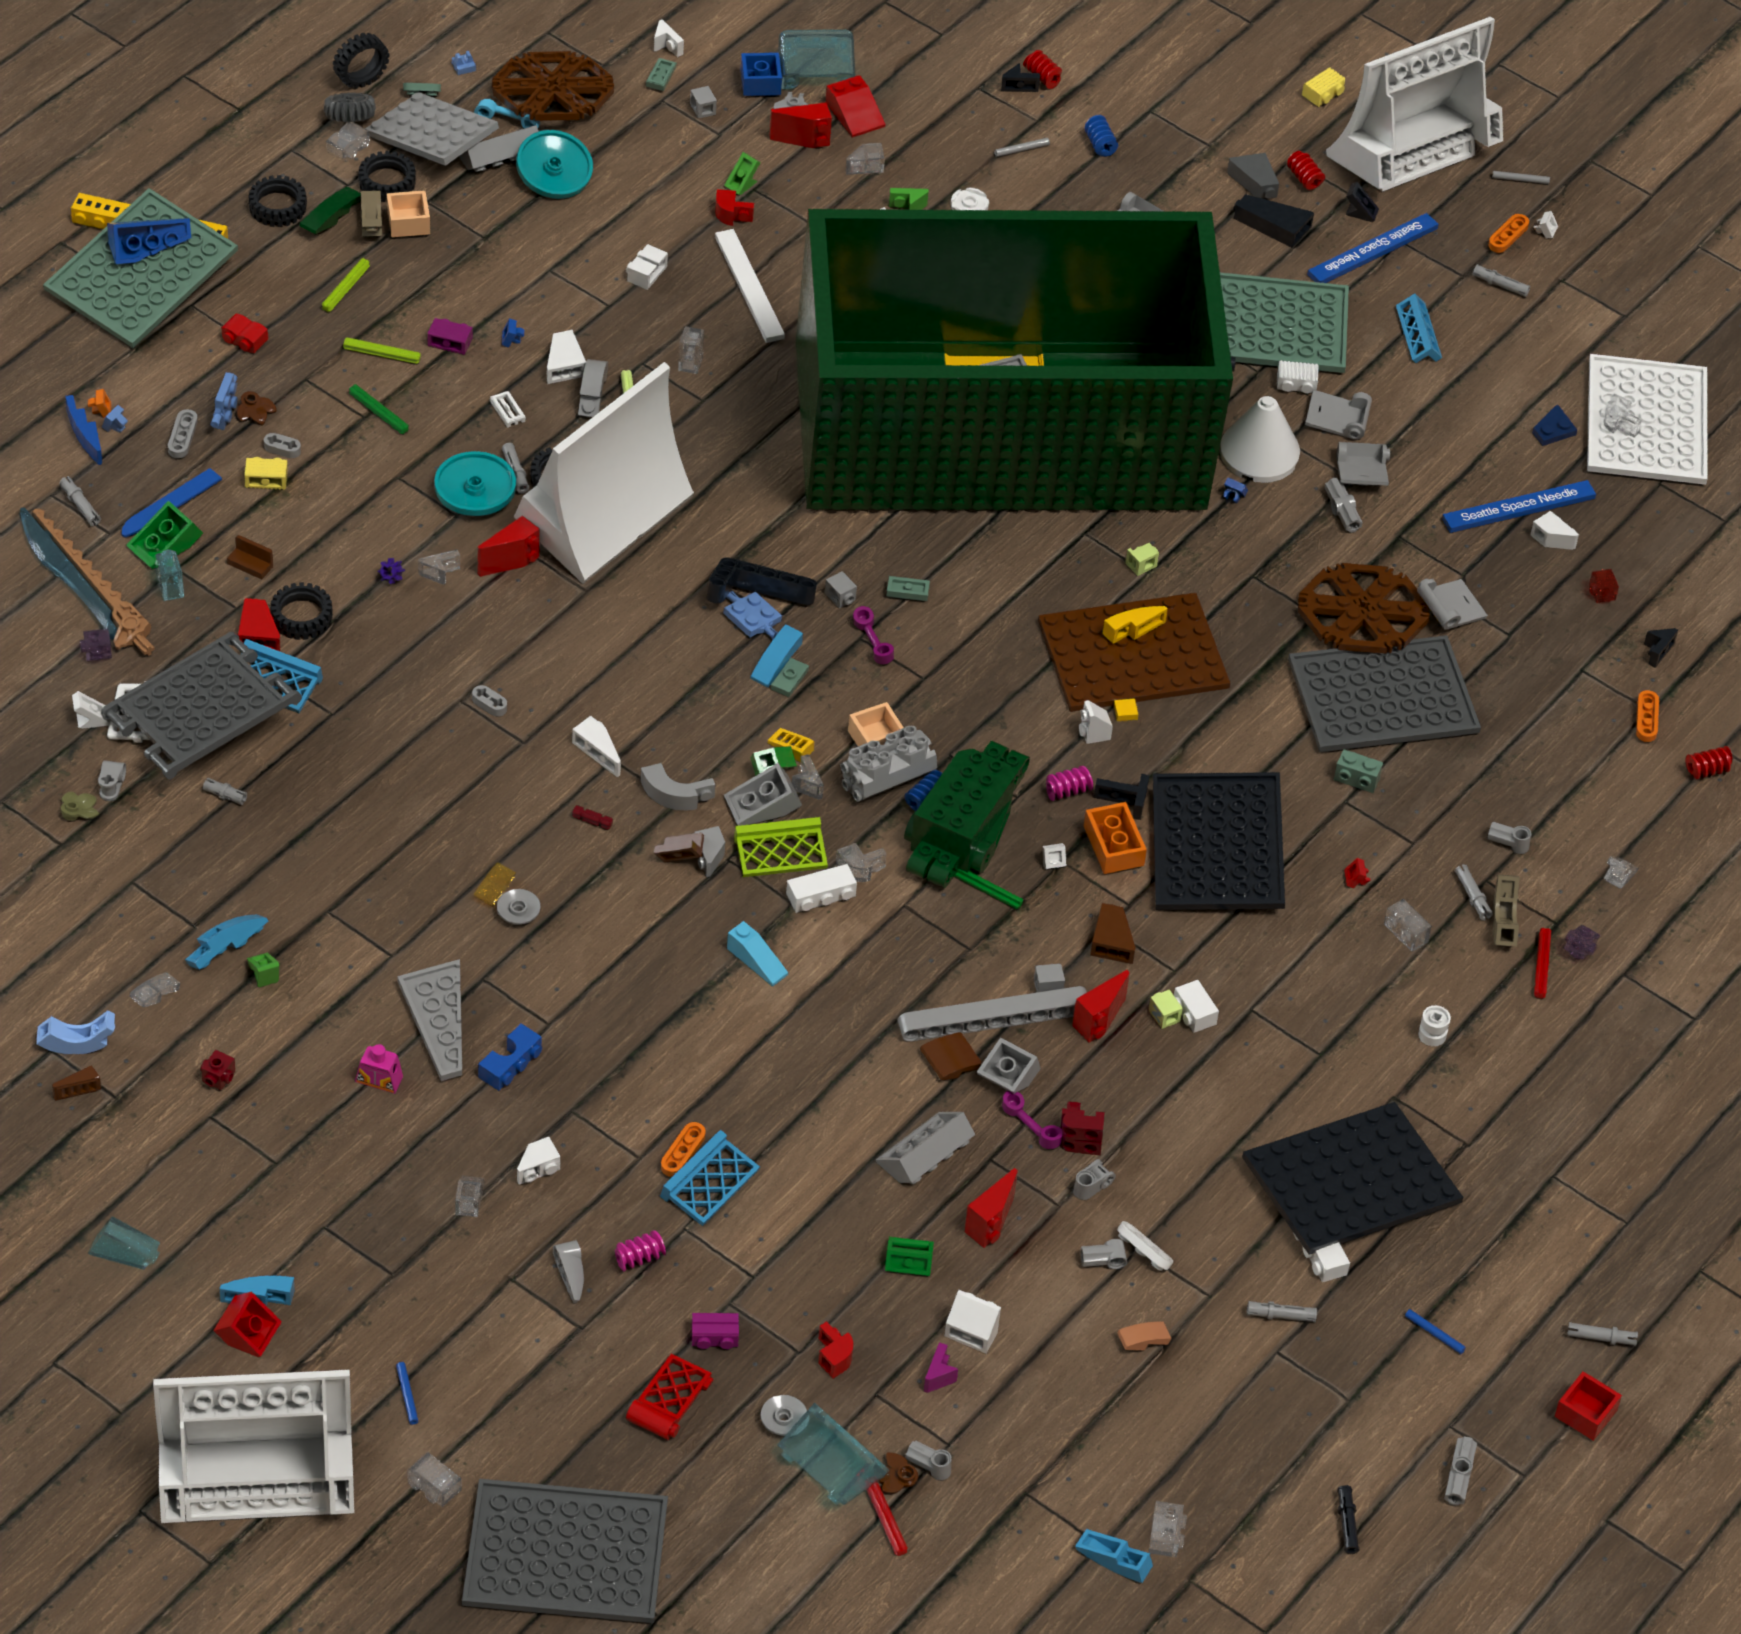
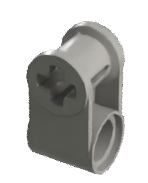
[98,760,126,801]
[1073,1159,1116,1200]

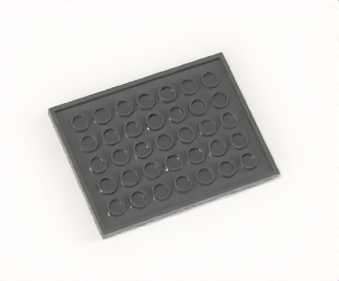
[1288,635,1481,752]
[462,1479,668,1623]

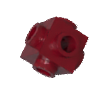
[200,1049,235,1090]

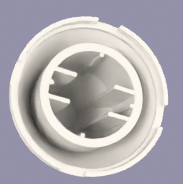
[1220,396,1300,483]

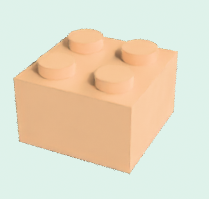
[387,191,430,237]
[848,702,904,746]

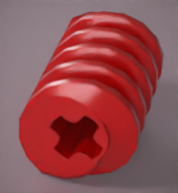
[1023,50,1062,89]
[1287,151,1325,190]
[1685,746,1733,780]

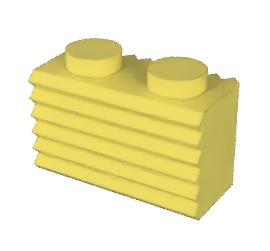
[1302,67,1345,107]
[245,457,288,490]

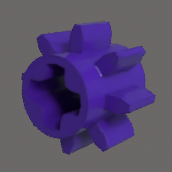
[378,558,405,584]

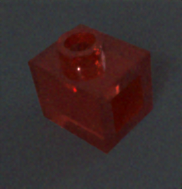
[1589,569,1619,603]

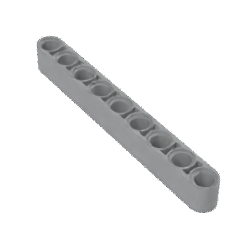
[898,986,1087,1042]

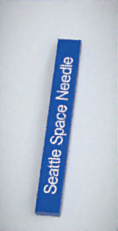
[1307,213,1439,283]
[1442,480,1596,533]

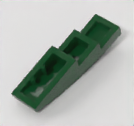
[300,186,361,234]

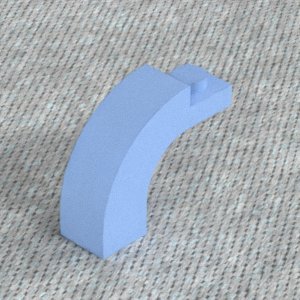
[36,1010,115,1054]

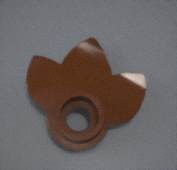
[236,391,277,425]
[871,1452,918,1493]

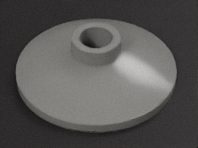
[497,889,540,924]
[761,1395,807,1436]

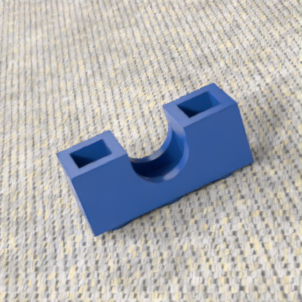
[478,1023,542,1091]

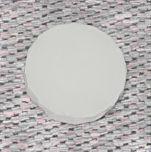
[951,188,989,210]

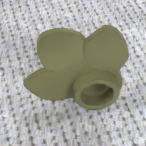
[60,791,99,821]

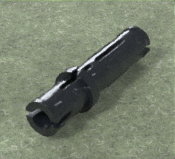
[1337,1485,1359,1554]

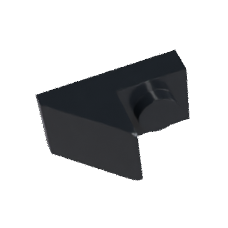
[1001,63,1040,92]
[1346,182,1379,222]
[1644,628,1678,668]

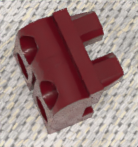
[1061,1101,1105,1156]

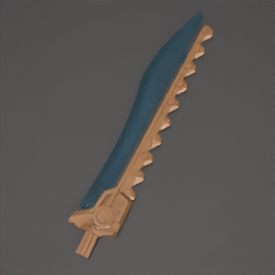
[20,507,155,656]

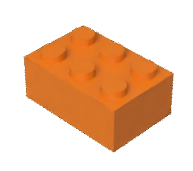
[1084,802,1147,874]

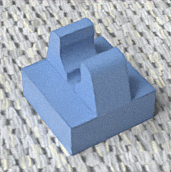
[452,51,476,75]
[102,405,128,433]

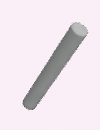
[994,138,1050,157]
[1492,171,1550,184]

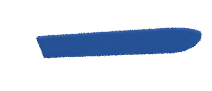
[122,468,222,538]

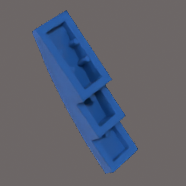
[65,395,102,465]

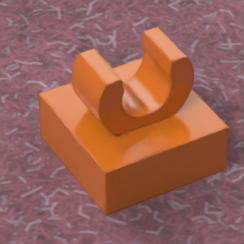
[88,389,111,418]

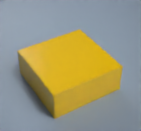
[1113,699,1138,721]

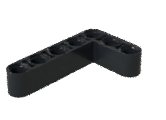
[706,557,817,605]

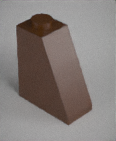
[1090,903,1136,964]

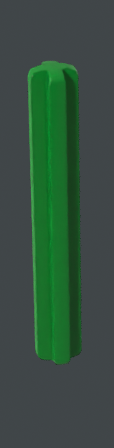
[349,384,409,434]
[954,869,1023,909]

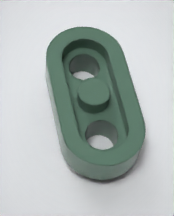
[403,83,441,96]

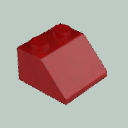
[213,1291,282,1357]

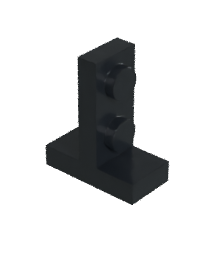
[1094,774,1150,820]

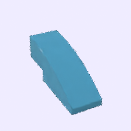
[751,624,803,688]
[220,1276,295,1306]
[1075,1529,1153,1583]

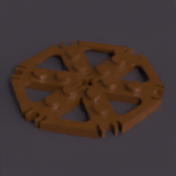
[492,51,614,121]
[1298,563,1430,654]

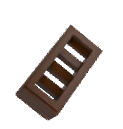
[52,1065,101,1101]

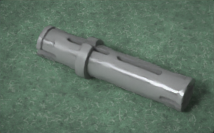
[1472,264,1531,297]
[502,443,529,493]
[59,476,101,526]
[1455,865,1493,920]
[1247,1301,1317,1323]
[1567,1322,1638,1347]

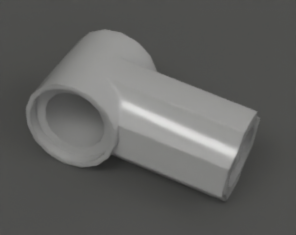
[1488,822,1531,854]
[1080,1239,1127,1269]
[905,1441,952,1480]

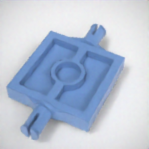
[210,372,238,430]
[723,591,782,639]

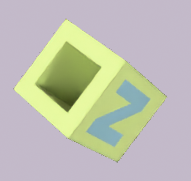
[1149,990,1183,1029]

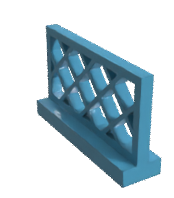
[244,639,323,713]
[660,1130,760,1226]

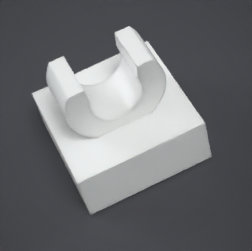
[1534,211,1558,239]
[1042,843,1066,869]

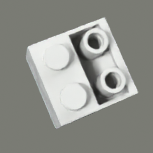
[944,1290,1001,1353]

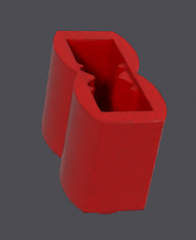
[221,314,268,353]

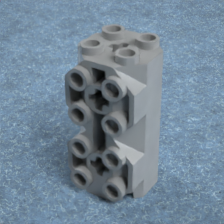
[840,726,937,802]

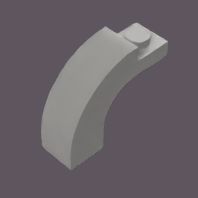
[578,359,609,418]
[641,763,715,811]

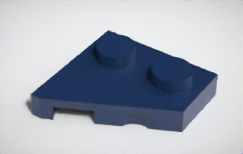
[1532,405,1577,446]

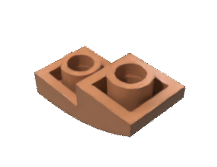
[1117,1322,1171,1350]

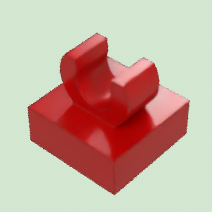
[1344,858,1371,889]

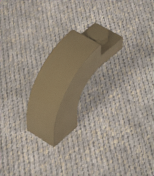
[361,191,382,236]
[1492,874,1520,947]

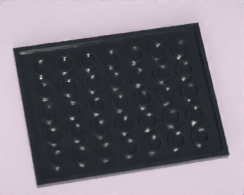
[1153,772,1285,910]
[1242,1102,1463,1255]

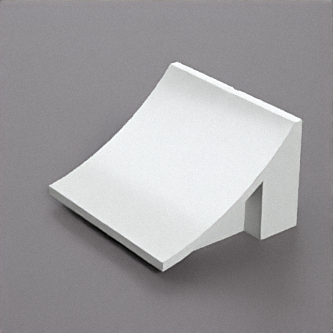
[1326,17,1503,192]
[514,362,694,584]
[153,1370,354,1523]

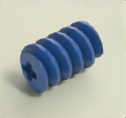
[1084,115,1118,157]
[904,770,942,811]

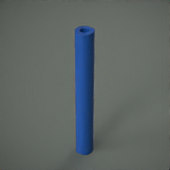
[1405,1309,1466,1354]
[396,1362,419,1425]

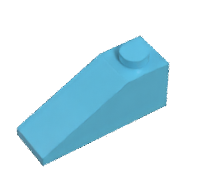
[727,921,788,987]

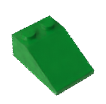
[126,500,203,569]

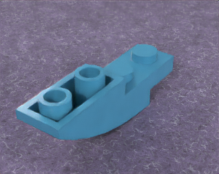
[185,914,268,970]

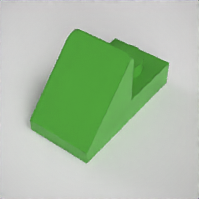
[724,152,761,195]
[889,188,929,210]
[247,952,279,987]

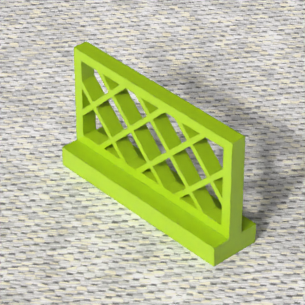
[734,817,828,877]

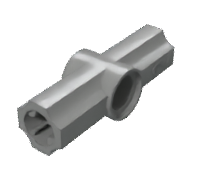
[1324,478,1363,533]
[1444,1436,1477,1506]

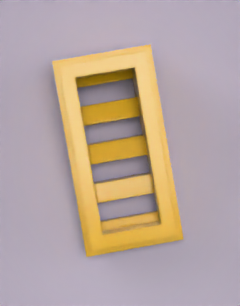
[767,728,814,763]

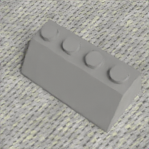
[459,125,539,172]
[876,1112,975,1184]

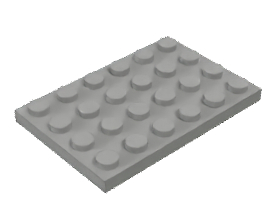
[365,92,499,166]

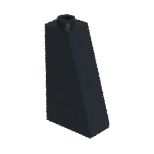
[1233,194,1314,248]

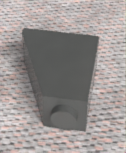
[1227,153,1279,199]

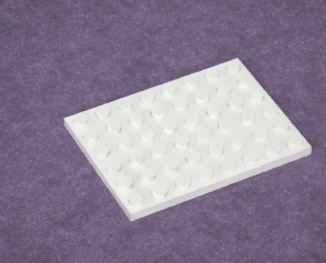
[1587,354,1707,485]

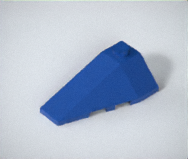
[107,218,191,264]

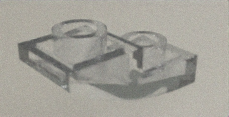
[129,972,180,1007]

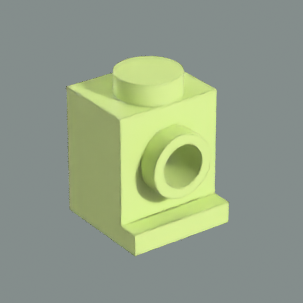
[1125,543,1159,576]

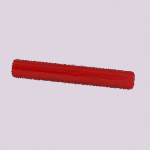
[1534,927,1551,999]
[863,1475,908,1556]

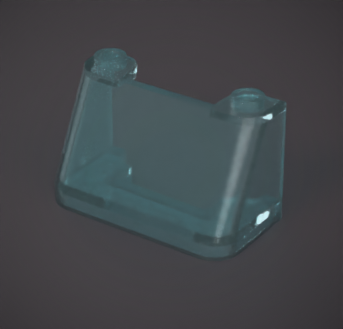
[778,30,856,89]
[777,1403,890,1506]

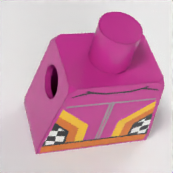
[355,1044,403,1094]

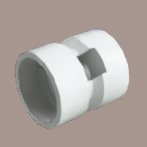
[1418,1005,1451,1046]

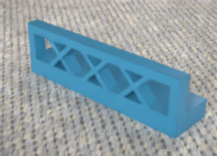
[1396,294,1442,363]

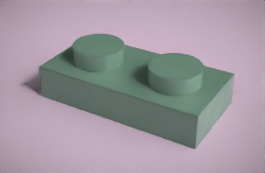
[887,576,930,601]

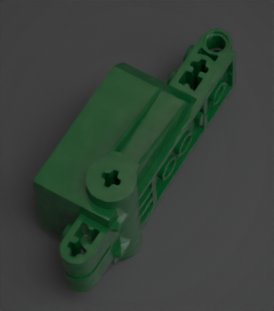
[904,741,1030,888]

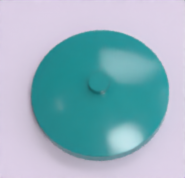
[516,130,593,199]
[434,451,516,516]

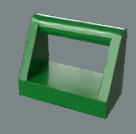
[885,1236,934,1276]

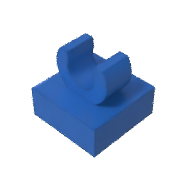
[502,318,524,347]
[1224,477,1248,503]

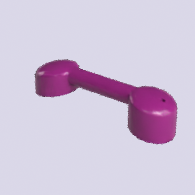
[853,606,894,665]
[1002,1091,1062,1149]

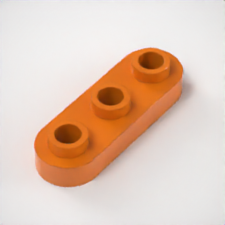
[1488,214,1529,253]
[1636,690,1659,742]
[661,1122,706,1177]

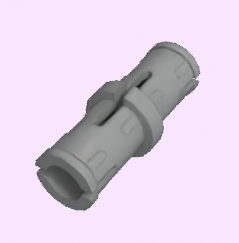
[203,778,247,805]

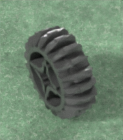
[324,92,376,122]

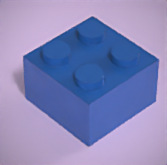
[740,53,782,96]

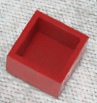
[1554,1371,1622,1441]

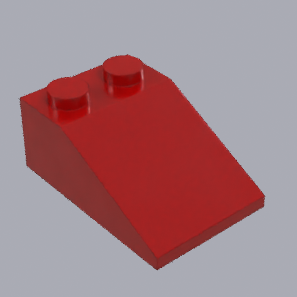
[825,75,886,138]
[769,102,832,148]
[477,516,540,577]
[1072,969,1130,1043]
[964,1168,1018,1248]

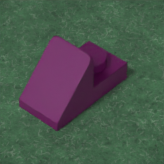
[923,1342,958,1393]

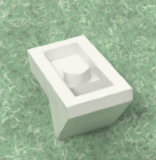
[654,19,684,57]
[72,691,110,729]

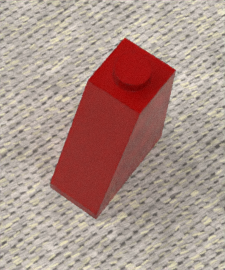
[238,598,281,651]

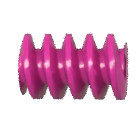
[1046,766,1094,801]
[615,1230,666,1272]

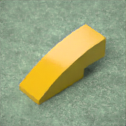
[1103,606,1168,644]

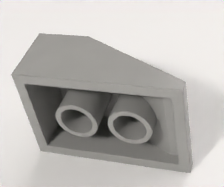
[724,763,802,826]

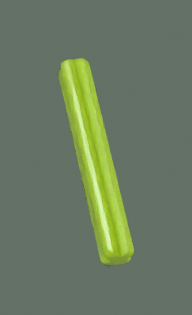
[322,258,370,312]
[343,337,421,364]

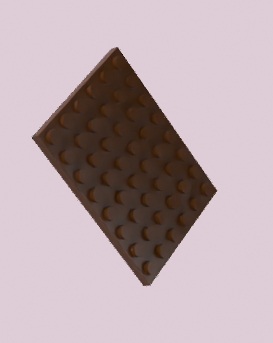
[1038,593,1230,712]

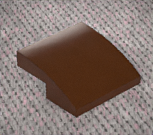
[920,1032,982,1080]

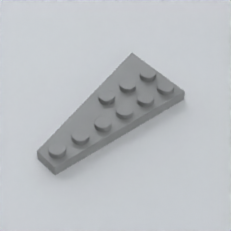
[397,959,462,1081]

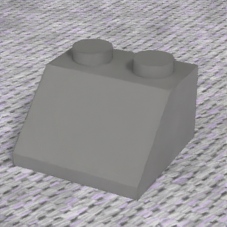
[977,1037,1041,1094]

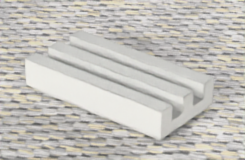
[490,391,526,428]

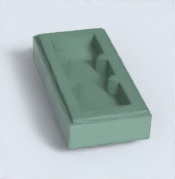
[646,58,677,91]
[771,658,809,697]

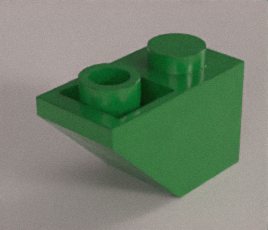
[750,746,797,776]

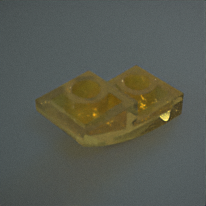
[474,862,516,907]

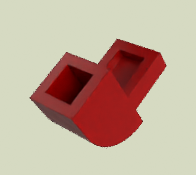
[715,189,754,226]
[818,1321,854,1379]

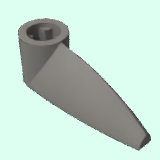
[553,1240,584,1303]

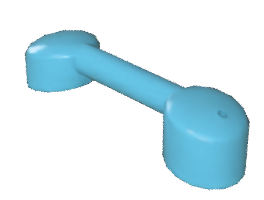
[474,99,540,128]

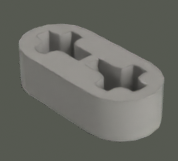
[264,433,301,458]
[472,685,507,717]

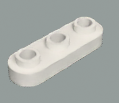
[1117,1221,1173,1271]

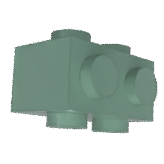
[1334,749,1383,793]

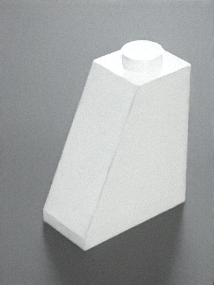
[547,330,586,384]

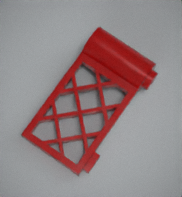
[626,1354,714,1440]

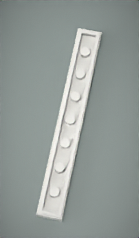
[715,229,785,343]

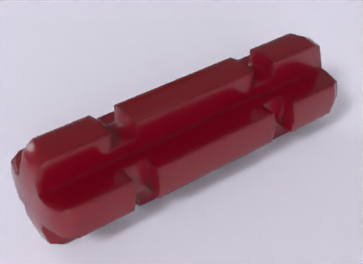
[572,805,613,830]

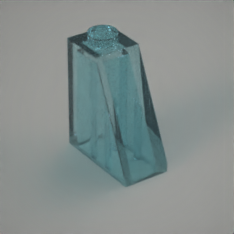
[88,1216,160,1270]

